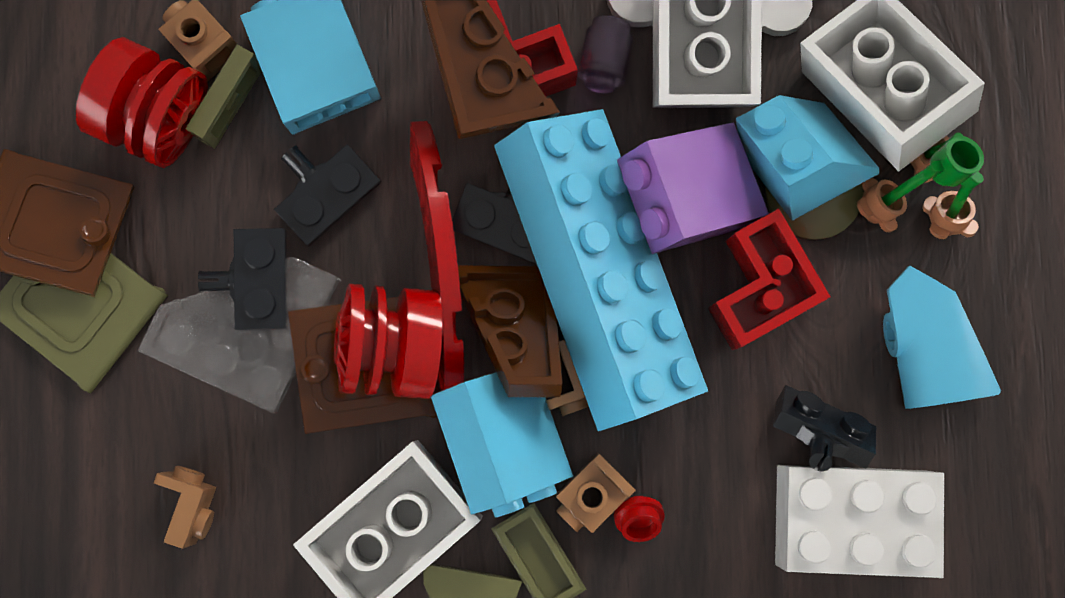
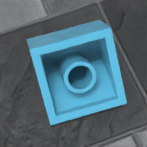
[736,95,879,221]

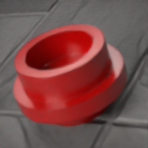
[614,496,665,542]

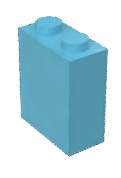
[240,0,382,135]
[431,372,573,518]

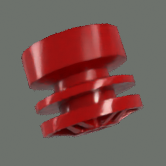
[76,37,208,168]
[334,284,443,399]

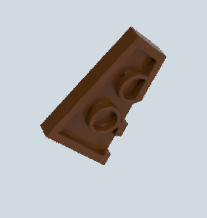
[421,0,560,139]
[458,265,563,397]

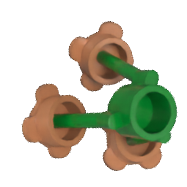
[857,132,984,239]

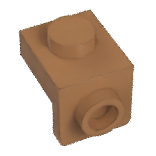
[546,340,589,416]
[154,466,216,549]

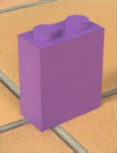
[617,122,769,254]

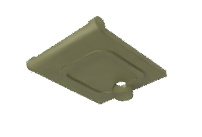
[0,242,169,393]

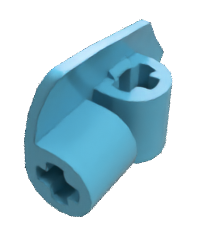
[883,266,1001,409]

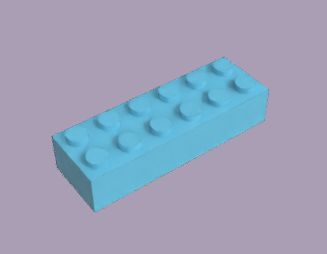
[494,109,708,432]

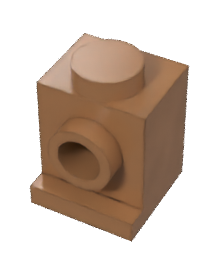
[158,0,237,82]
[555,453,636,533]

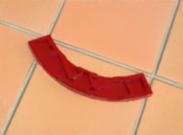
[410,121,464,391]

